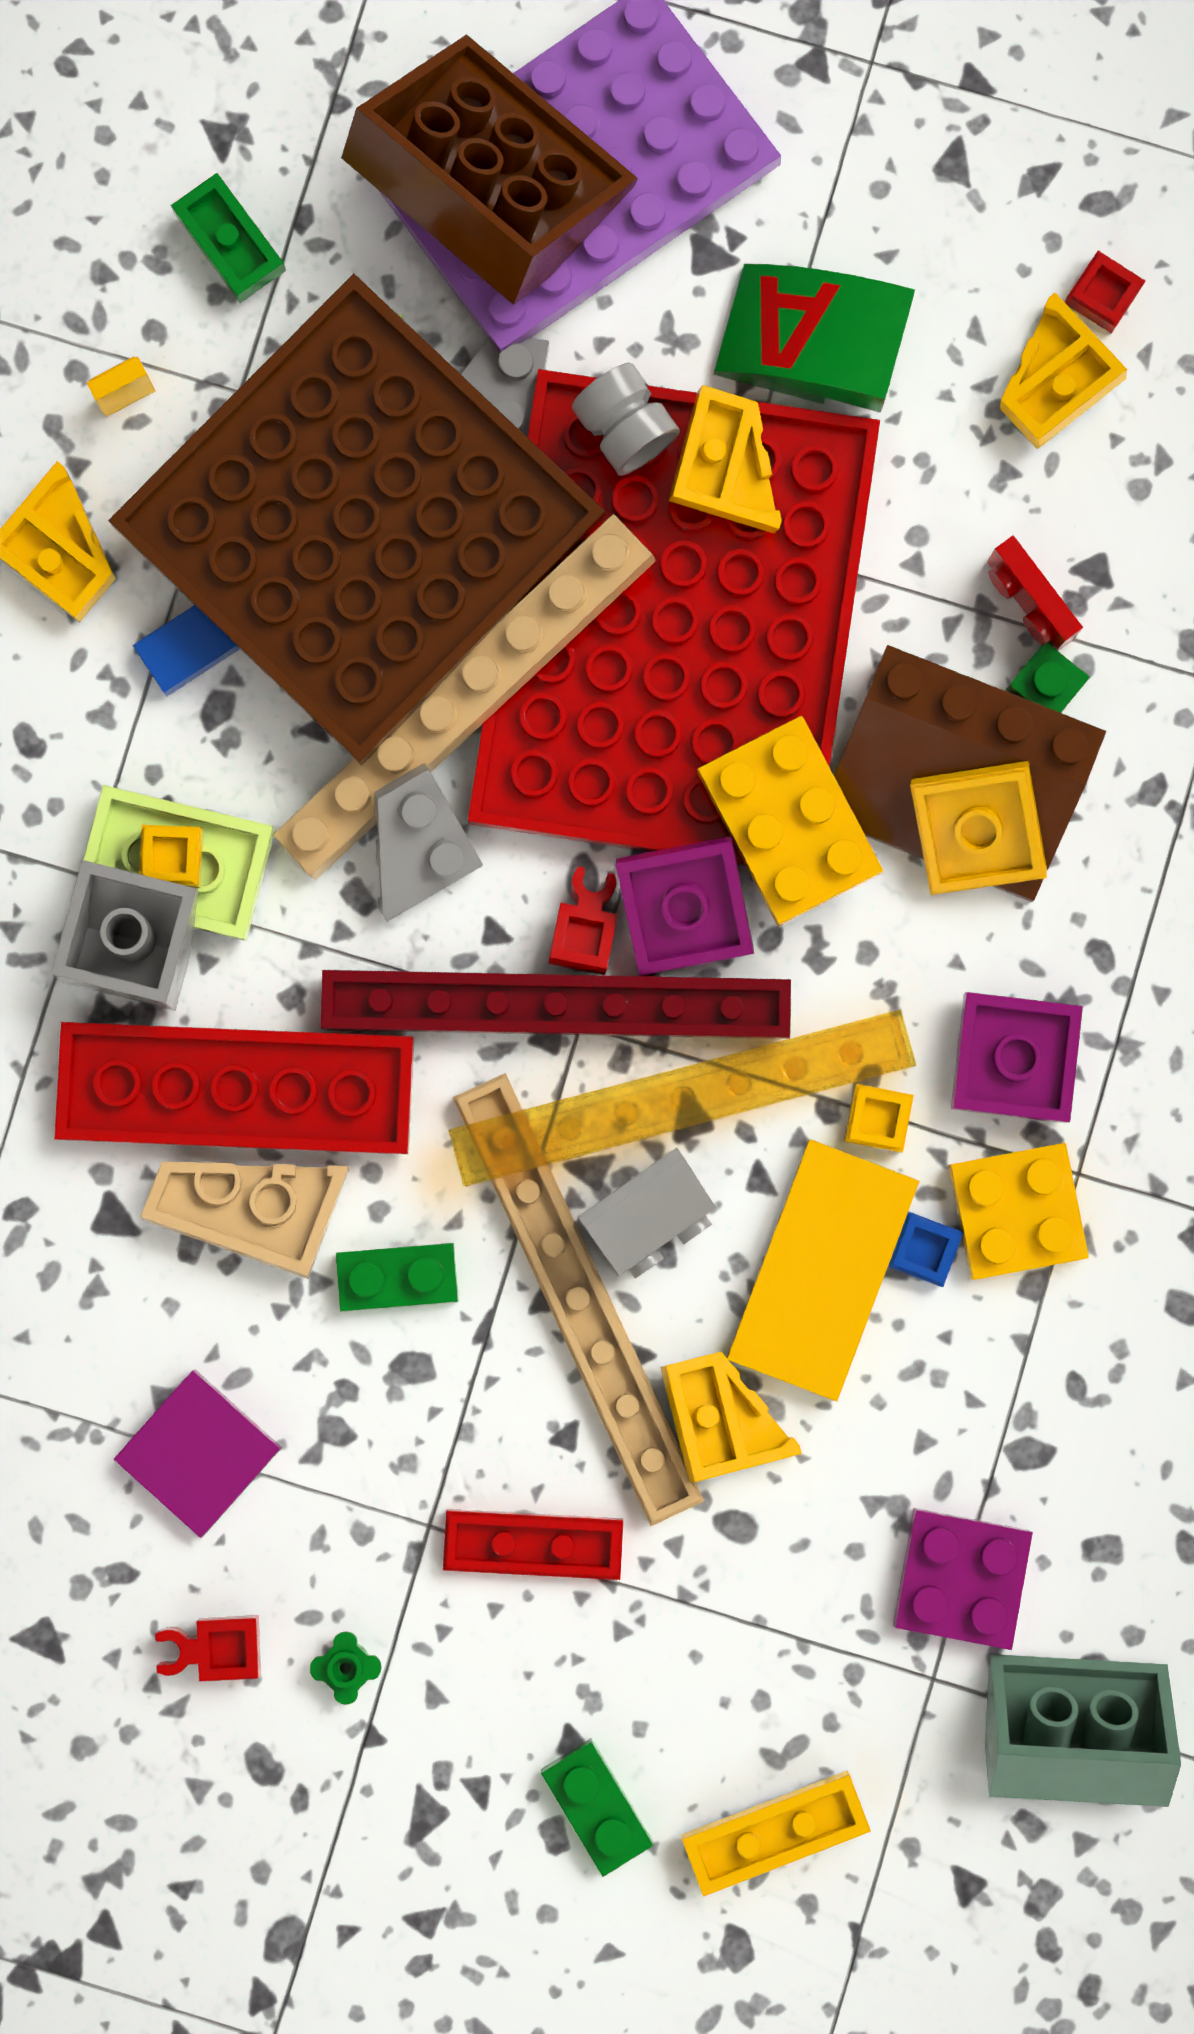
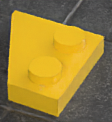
[0,461,116,623]

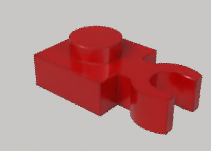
[548,866,618,975]
[155,1615,261,1682]

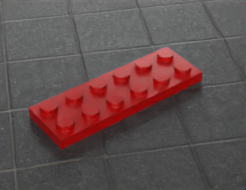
[54,1022,415,1155]

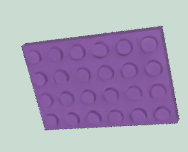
[378,0,781,353]

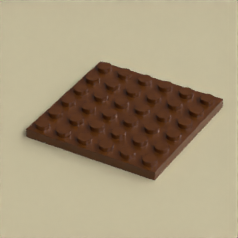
[108,273,605,766]

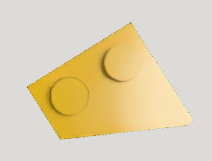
[1000,293,1128,449]
[668,385,781,533]
[660,1352,802,1483]

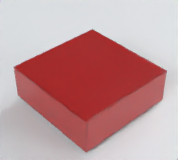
[1065,250,1146,334]

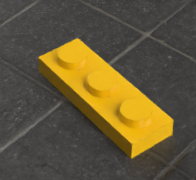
[681,1770,871,1897]

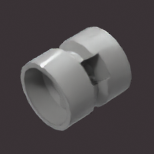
[572,362,680,476]

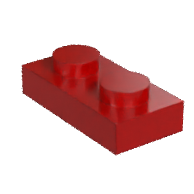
[987,535,1084,651]

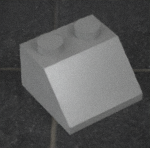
[51,860,198,1011]
[578,1147,716,1279]

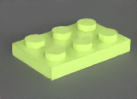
[83,785,275,941]

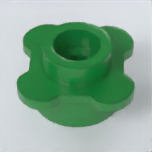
[310,1631,382,1705]

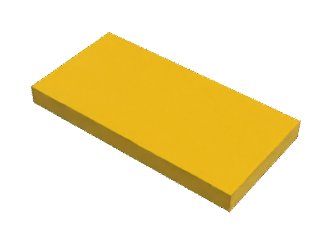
[726,1139,920,1402]

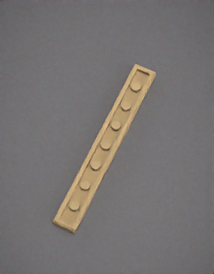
[453,1073,704,1526]

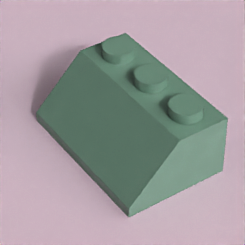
[985,1654,1181,1807]

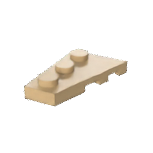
[140,1162,349,1279]

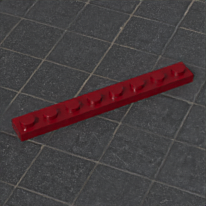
[321,970,791,1039]

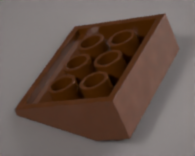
[341,34,638,305]
[834,645,1107,902]

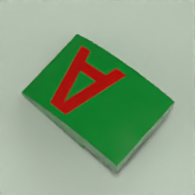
[713,264,916,413]

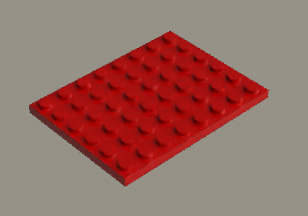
[468,369,881,866]

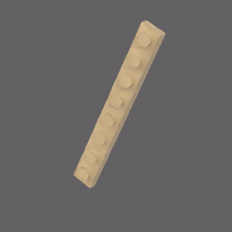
[273,514,656,880]

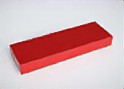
[443,1509,623,1580]

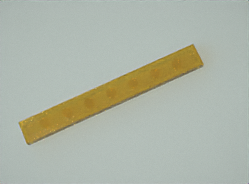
[448,1009,917,1188]

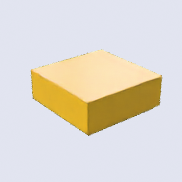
[86,356,156,417]
[139,825,203,888]
[844,1084,914,1153]

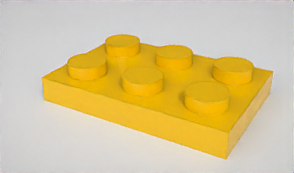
[697,716,884,927]

